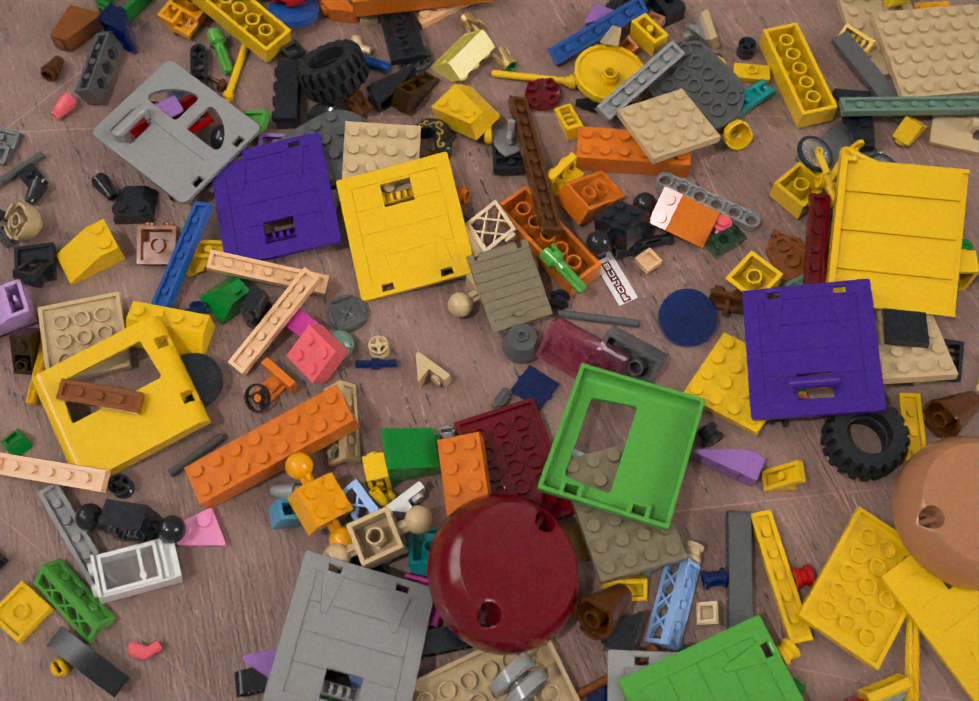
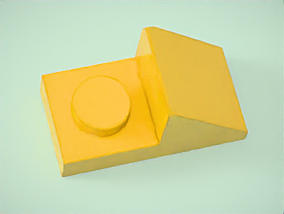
[761,460,806,492]

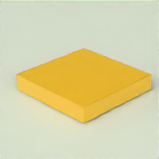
[0,580,55,644]

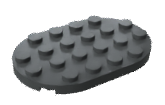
[648,40,744,132]
[278,110,368,190]

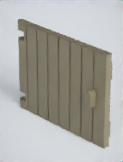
[466,239,553,333]

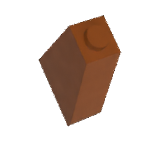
[50,5,107,52]

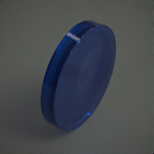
[658,289,717,348]

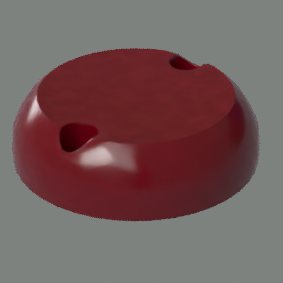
[427,493,580,655]

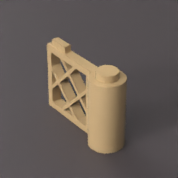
[465,199,518,261]

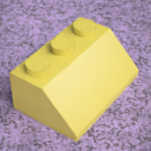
[431,29,495,82]

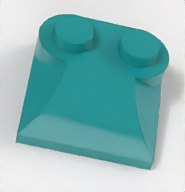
[409,528,438,575]

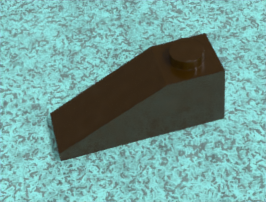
[391,71,440,114]

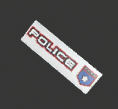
[594,250,638,306]

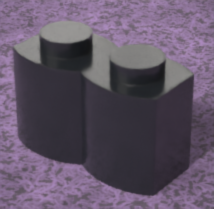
[240,287,272,329]

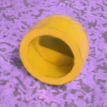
[50,658,71,678]

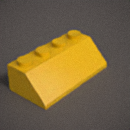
[126,301,215,356]

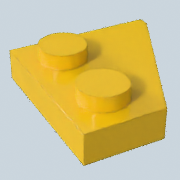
[186,240,223,277]

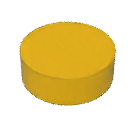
[484,126,493,145]

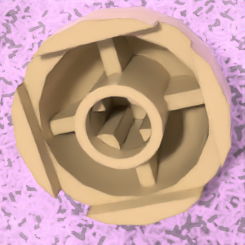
[4,202,43,241]

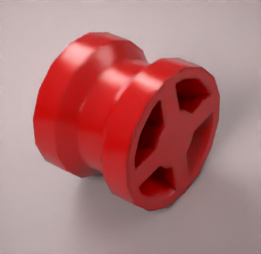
[790,564,815,590]

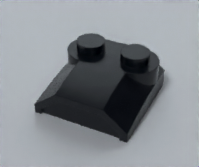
[112,186,157,225]

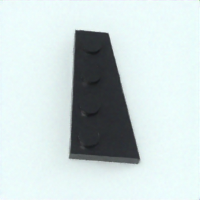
[832,88,875,152]

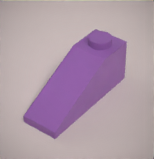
[693,449,766,487]

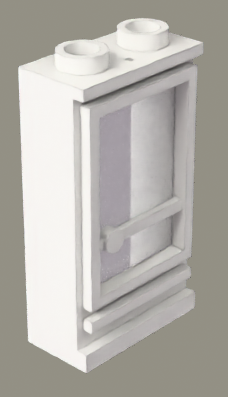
[87,538,183,604]

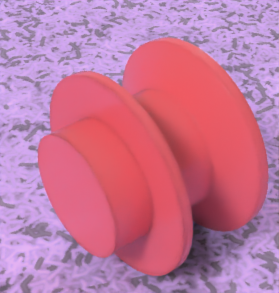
[712,214,732,236]

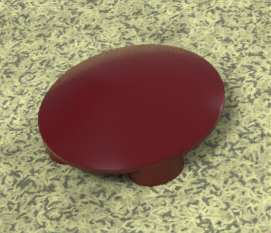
[525,78,561,111]

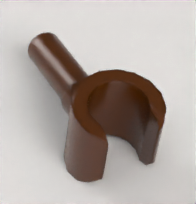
[208,76,228,93]

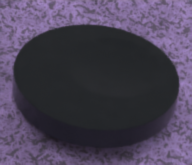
[180,353,223,407]

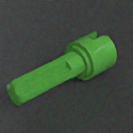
[206,27,233,75]
[539,243,587,294]

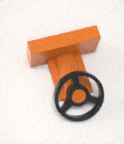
[244,357,299,413]

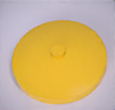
[573,44,643,103]

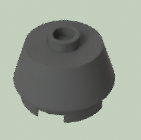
[502,324,542,364]

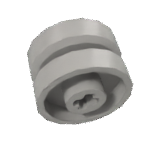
[489,652,549,701]

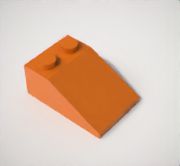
[555,170,626,225]
[650,187,720,249]

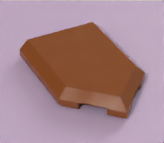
[765,229,805,284]

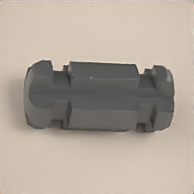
[0,226,14,248]
[491,388,513,410]

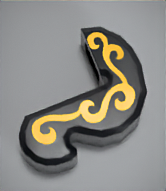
[416,118,452,159]

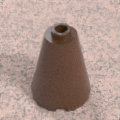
[922,391,979,438]
[573,583,632,641]

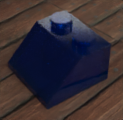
[97,3,138,55]

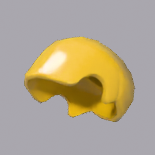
[723,120,753,151]

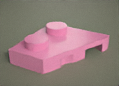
[177,507,228,548]

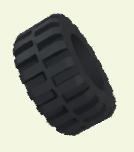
[296,39,370,103]
[820,402,910,482]

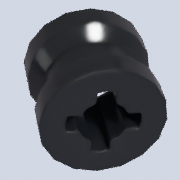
[736,37,757,60]
[697,422,724,448]
[108,474,135,499]

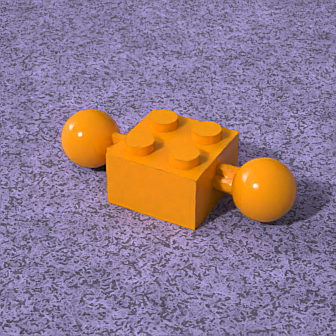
[285,452,353,546]

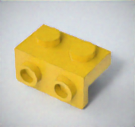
[547,152,584,196]

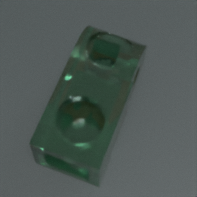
[706,225,747,260]

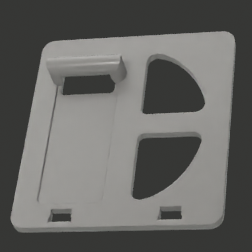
[93,61,260,204]

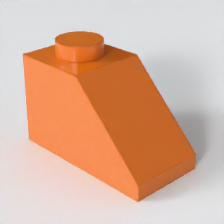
[319,0,358,24]

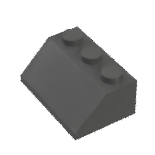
[591,325,668,383]

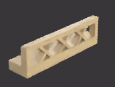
[324,380,361,467]

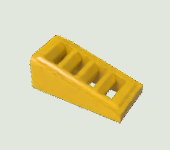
[839,23,876,54]
[554,103,584,141]

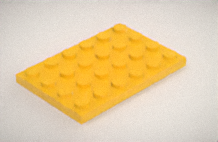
[796,506,910,671]

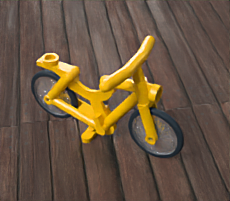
[797,136,896,210]

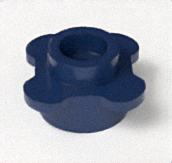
[185,301,210,314]

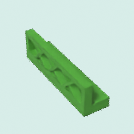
[34,558,116,644]

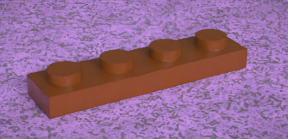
[56,378,145,415]

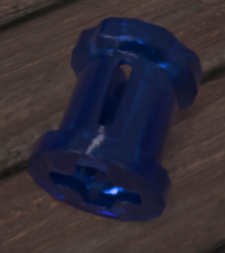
[700,567,728,591]

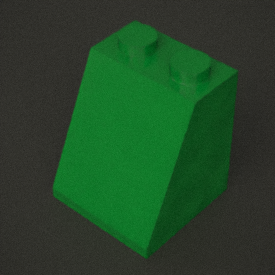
[381,428,441,484]

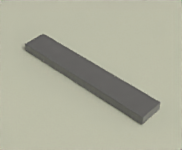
[831,30,913,125]

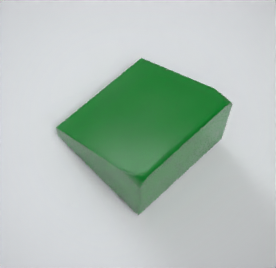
[1,428,32,456]

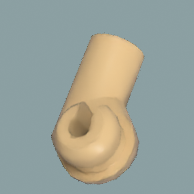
[350,35,372,56]

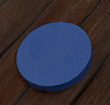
[268,0,319,28]

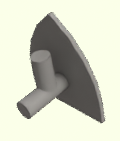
[492,119,520,157]

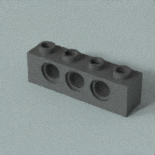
[74,31,123,105]

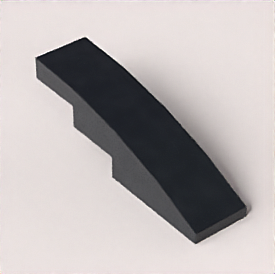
[47,626,130,698]

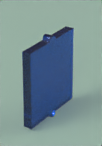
[511,365,559,411]

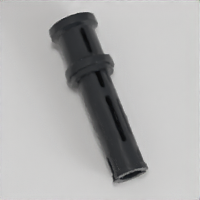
[612,232,672,260]

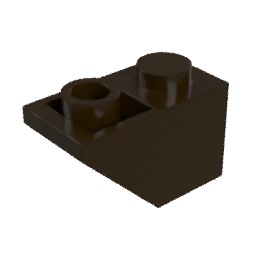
[9,328,41,374]

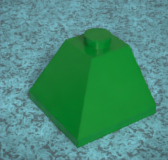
[199,275,249,325]

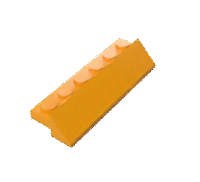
[157,0,208,40]

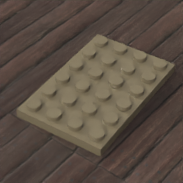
[565,443,687,585]

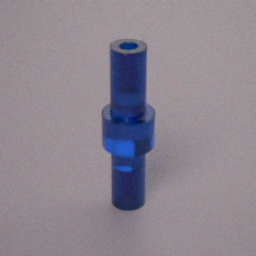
[355,358,397,370]

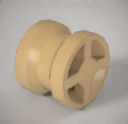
[368,335,390,360]
[682,540,704,565]

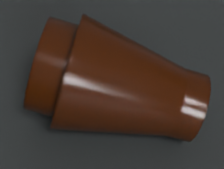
[41,55,64,82]

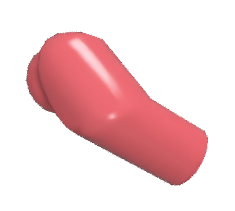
[127,640,163,660]

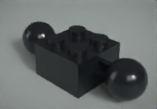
[586,192,657,256]
[75,499,186,544]

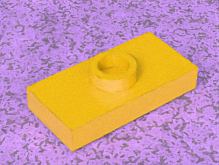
[733,63,770,84]

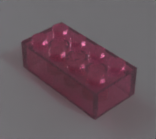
[535,316,631,379]

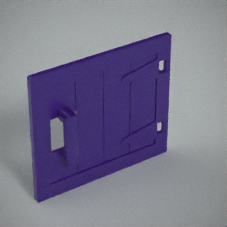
[212,132,342,261]
[742,278,886,421]

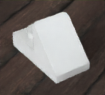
[385,481,426,518]

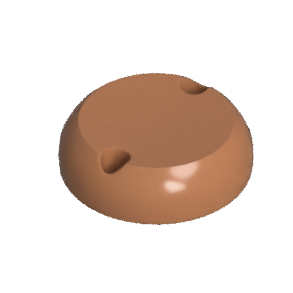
[892,436,979,591]

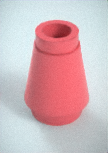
[51,92,78,120]

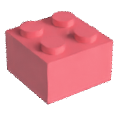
[286,324,349,383]

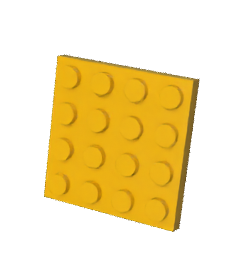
[683,332,767,436]

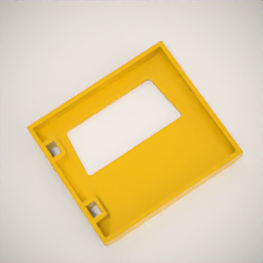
[32,316,212,491]

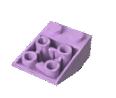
[0,279,38,336]

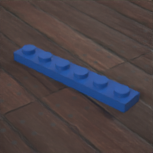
[547,0,648,65]
[151,201,214,308]

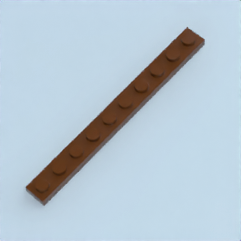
[508,96,563,236]

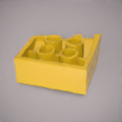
[431,84,500,140]

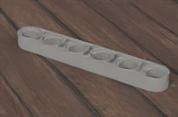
[656,172,761,232]

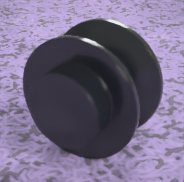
[549,289,570,310]

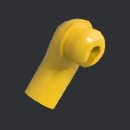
[369,486,396,507]

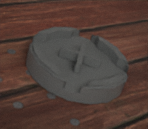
[327,294,368,333]

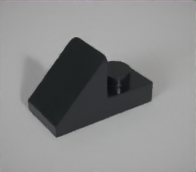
[12,256,52,288]

